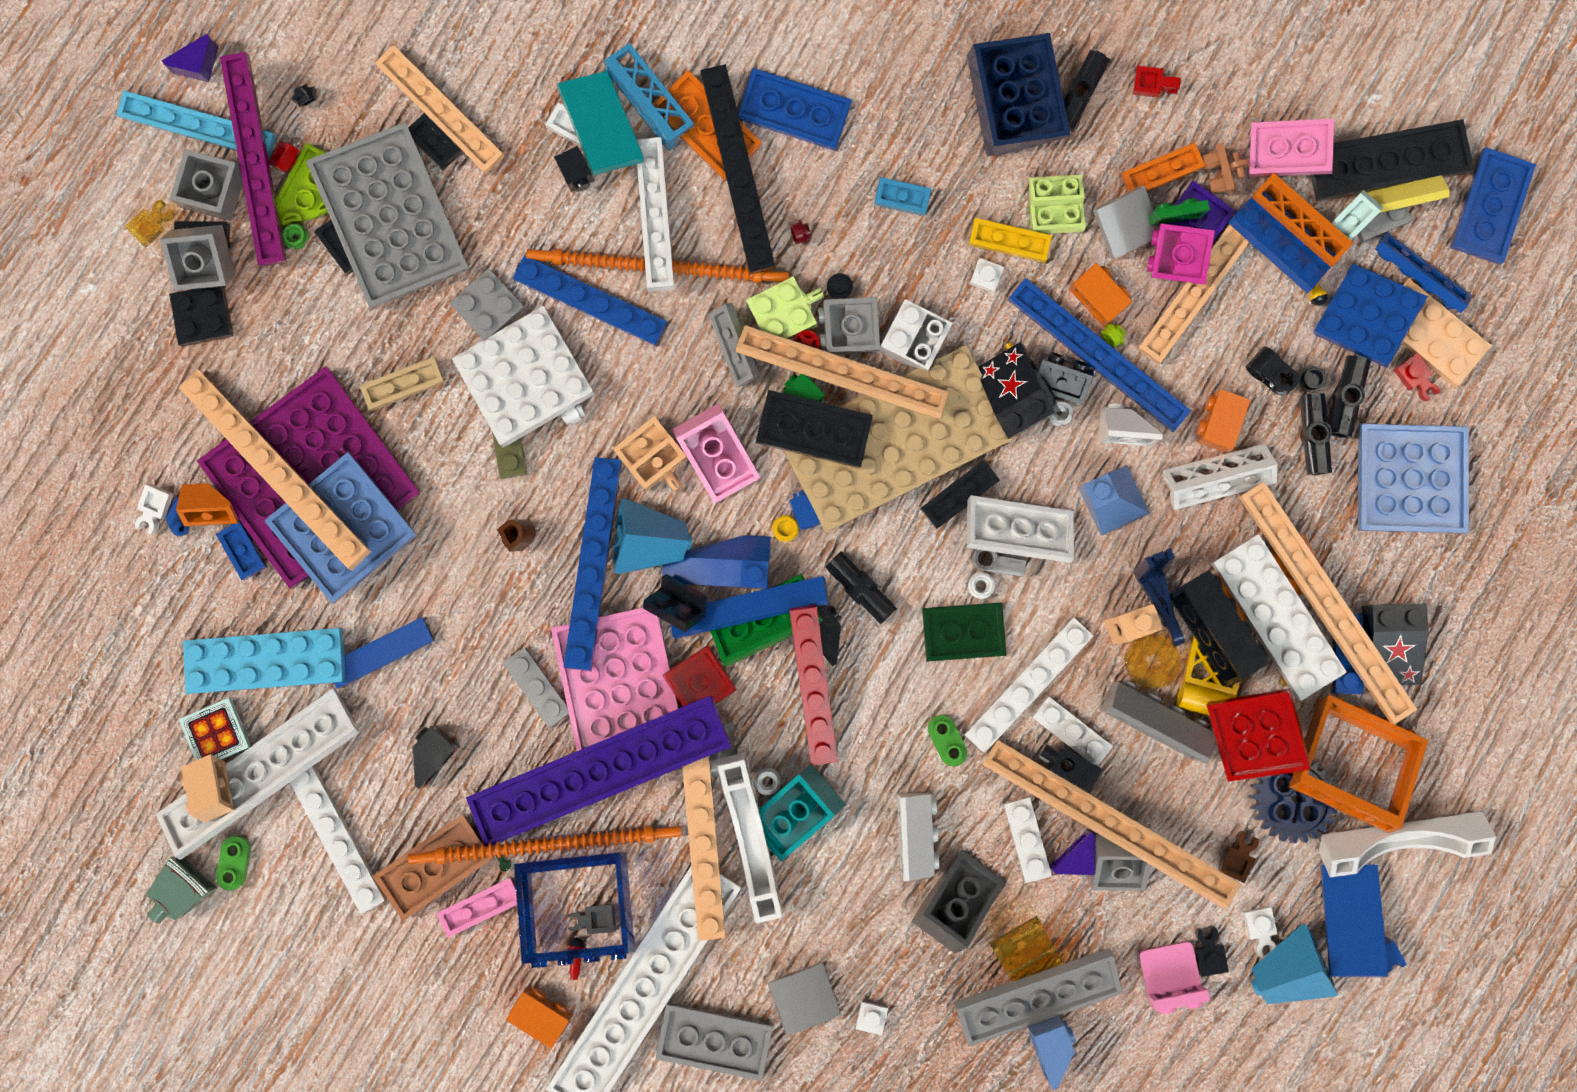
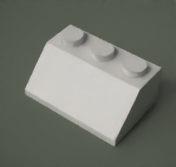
[897,792,939,881]

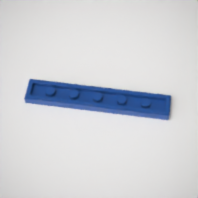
[671,576,829,639]

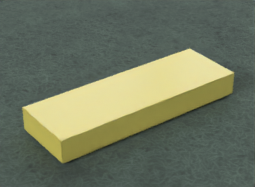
[1366,175,1449,213]

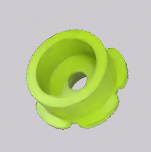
[1101,323,1126,348]

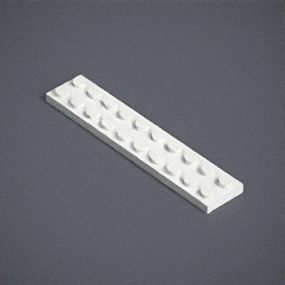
[546,866,741,1092]

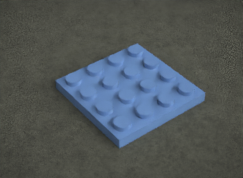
[1358,424,1469,534]
[264,452,418,604]

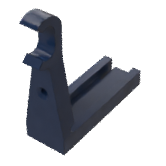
[1133,548,1185,647]

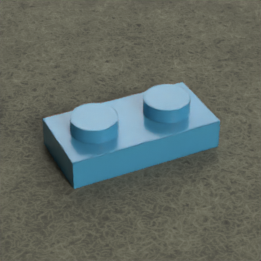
[874,177,932,216]

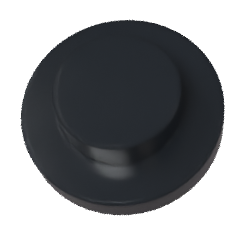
[291,84,318,107]
[827,273,853,299]
[1299,366,1326,393]

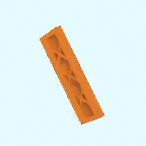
[1252,172,1353,267]

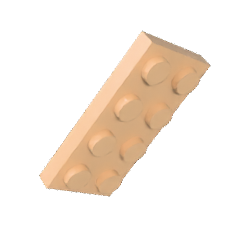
[1402,279,1492,387]

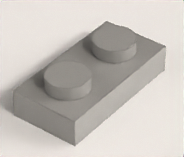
[1357,207,1412,243]

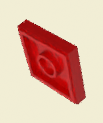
[662,645,736,707]

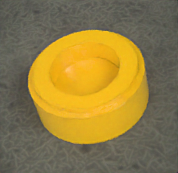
[772,515,799,542]

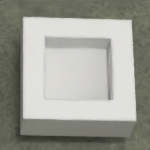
[969,258,1004,293]
[855,1000,888,1035]

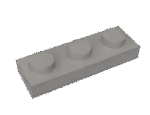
[708,303,760,387]
[503,647,569,728]

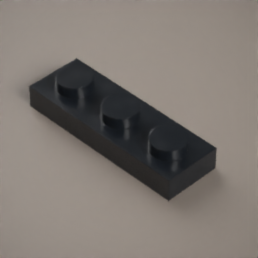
[920,459,1000,530]

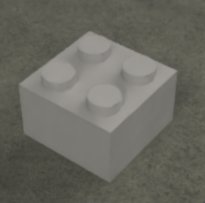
[170,149,243,221]
[160,225,235,291]

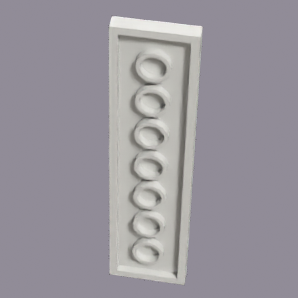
[156,689,360,859]

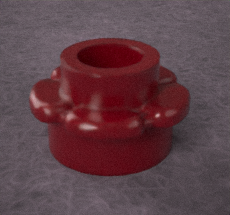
[790,219,811,245]

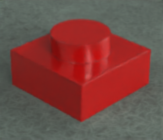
[269,141,299,172]

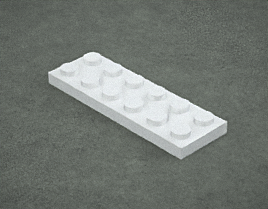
[1211,534,1347,701]

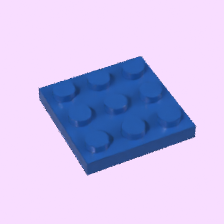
[1313,264,1428,368]

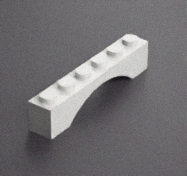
[718,753,783,924]
[1319,811,1496,877]

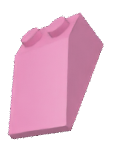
[673,403,761,503]

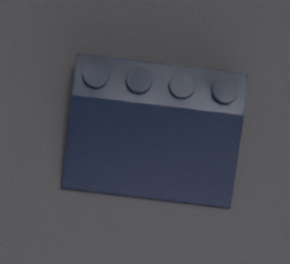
[967,33,1071,157]

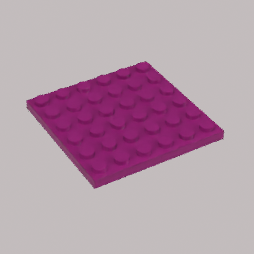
[197,366,421,589]

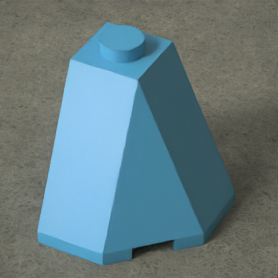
[612,498,692,574]
[1251,924,1338,1004]

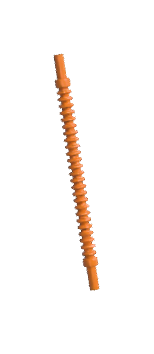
[526,248,789,283]
[408,826,681,865]

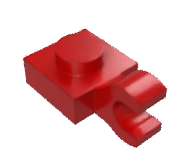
[1132,65,1181,98]

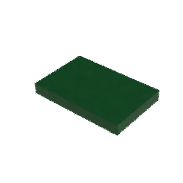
[922,602,1007,662]

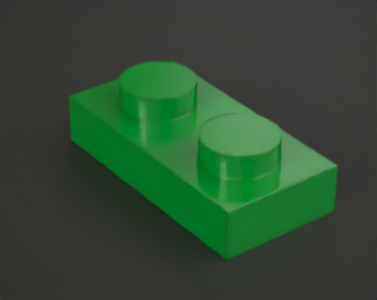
[1149,198,1210,226]

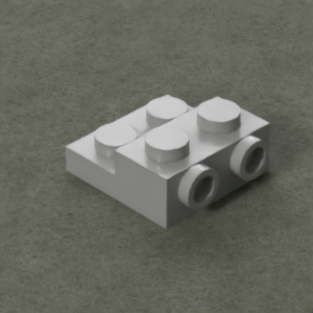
[818,297,880,356]

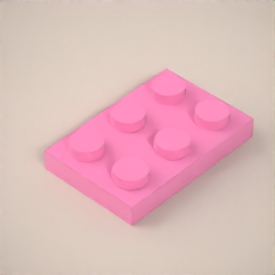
[1249,119,1334,177]

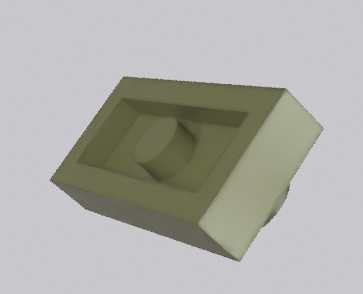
[492,432,527,480]

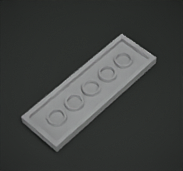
[954,948,1123,1047]

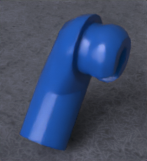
[166,497,189,537]

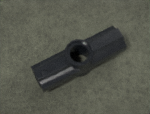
[1064,49,1110,132]
[1329,355,1371,439]
[1300,393,1332,475]
[825,551,897,625]

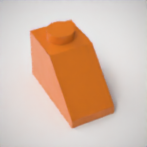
[176,483,239,526]

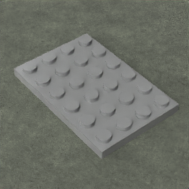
[306,122,469,309]

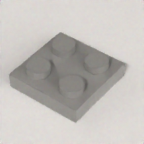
[450,268,525,341]

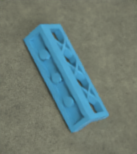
[604,43,694,151]

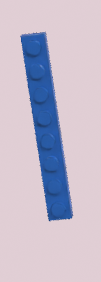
[1008,278,1191,433]
[563,457,622,672]

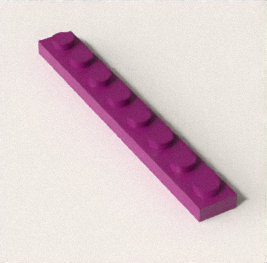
[220,52,287,267]

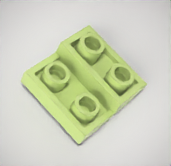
[1029,175,1086,234]

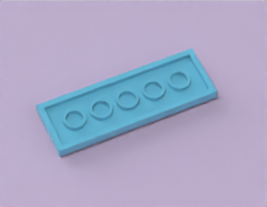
[183,628,346,694]

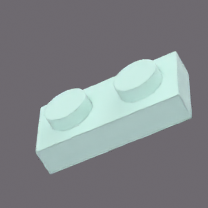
[1331,190,1383,240]

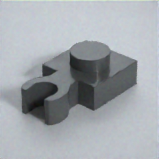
[567,904,616,935]

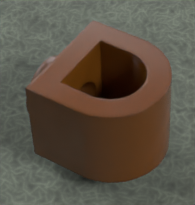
[497,519,536,552]

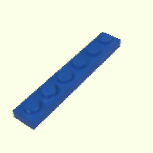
[513,255,667,347]

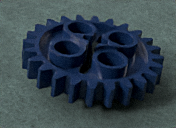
[1249,761,1338,843]

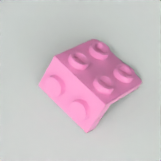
[1139,941,1210,1014]

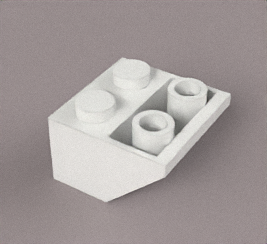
[879,299,953,371]

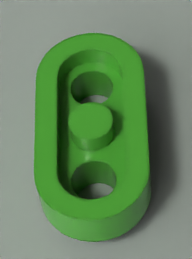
[928,715,967,767]
[216,835,251,891]

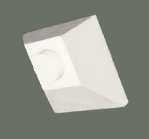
[1098,404,1163,447]

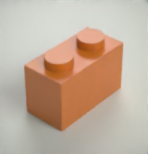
[1069,263,1132,327]
[1196,389,1251,453]
[506,986,573,1049]

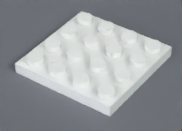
[452,306,595,448]

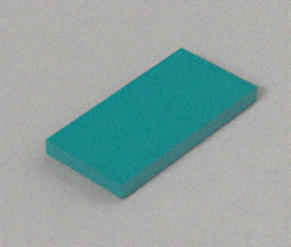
[557,71,644,176]

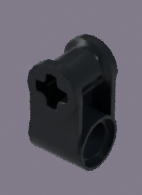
[1245,346,1299,395]

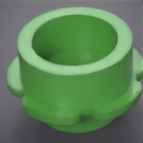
[283,224,309,250]

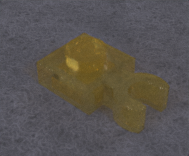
[125,199,176,248]

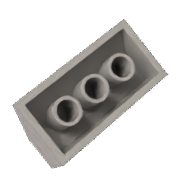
[1100,680,1215,764]

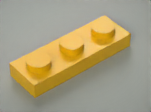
[968,218,1052,263]

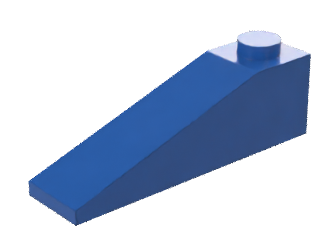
[662,535,771,590]

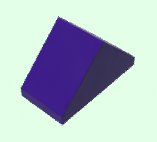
[161,34,219,82]
[1049,830,1095,875]

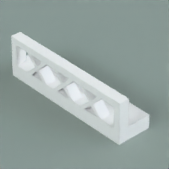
[1163,444,1278,510]

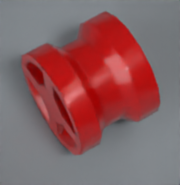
[794,330,820,350]

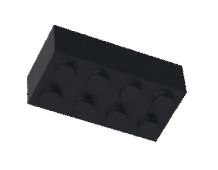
[1170,570,1270,687]

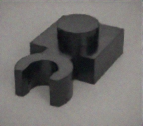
[1195,925,1229,977]

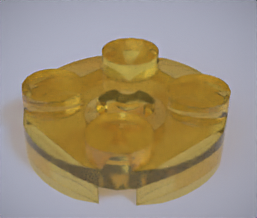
[1124,635,1180,688]

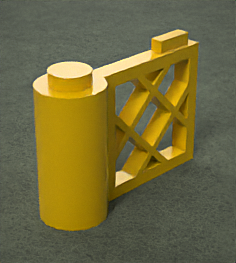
[1176,636,1240,716]

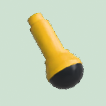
[1309,282,1328,306]

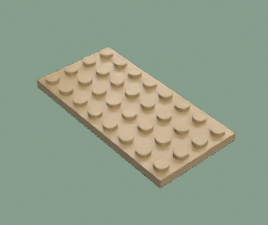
[783,345,1015,533]

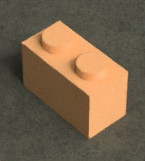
[182,754,234,823]

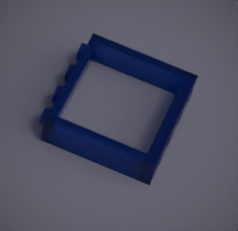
[514,852,635,968]

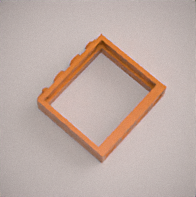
[1289,694,1428,833]

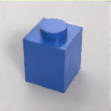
[789,490,820,532]

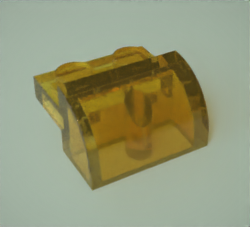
[989,916,1063,982]

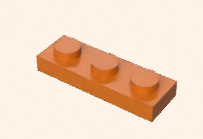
[1121,142,1205,192]

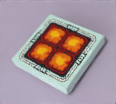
[179,698,251,761]

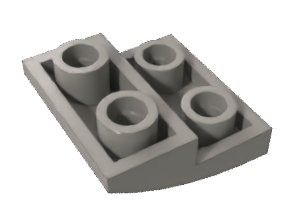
[1093,186,1159,259]
[768,962,841,1035]

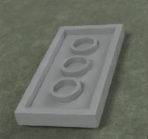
[655,1003,773,1081]

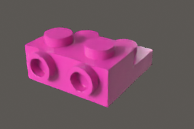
[1147,224,1215,285]

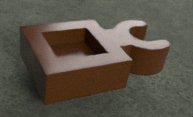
[1217,831,1259,883]

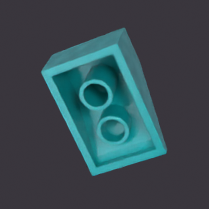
[759,764,846,862]

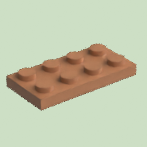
[373,813,494,921]

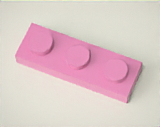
[436,877,523,938]

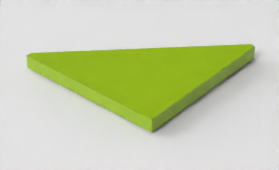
[276,142,329,229]

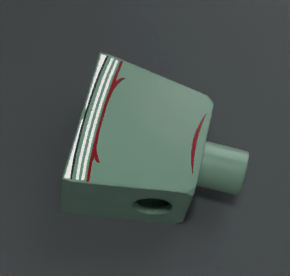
[147,856,217,924]

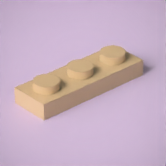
[360,357,445,411]

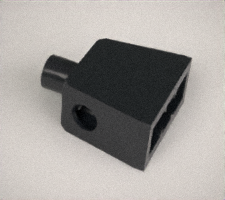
[1039,744,1103,793]

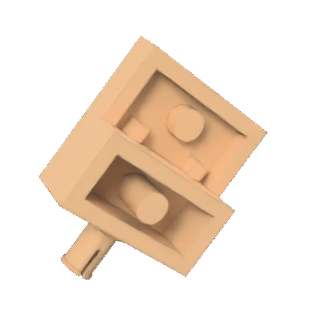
[613,416,688,492]

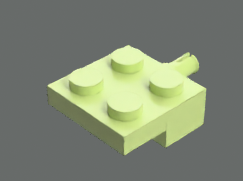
[746,276,825,339]

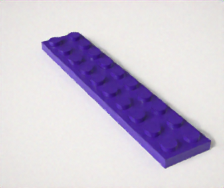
[466,695,733,846]

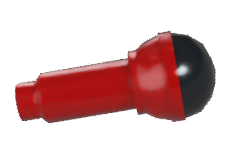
[568,937,586,980]

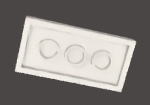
[967,495,1074,563]

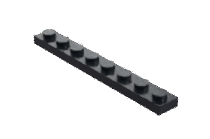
[700,64,775,275]

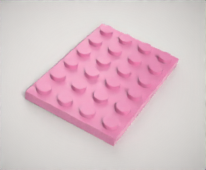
[551,608,679,751]

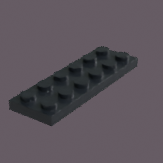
[1310,119,1474,202]

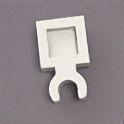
[135,484,174,534]
[1242,906,1277,958]

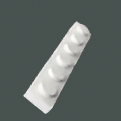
[636,137,674,292]
[964,618,1094,753]
[290,765,387,914]

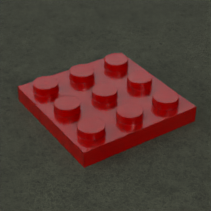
[1207,688,1311,782]

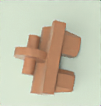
[1203,143,1251,196]

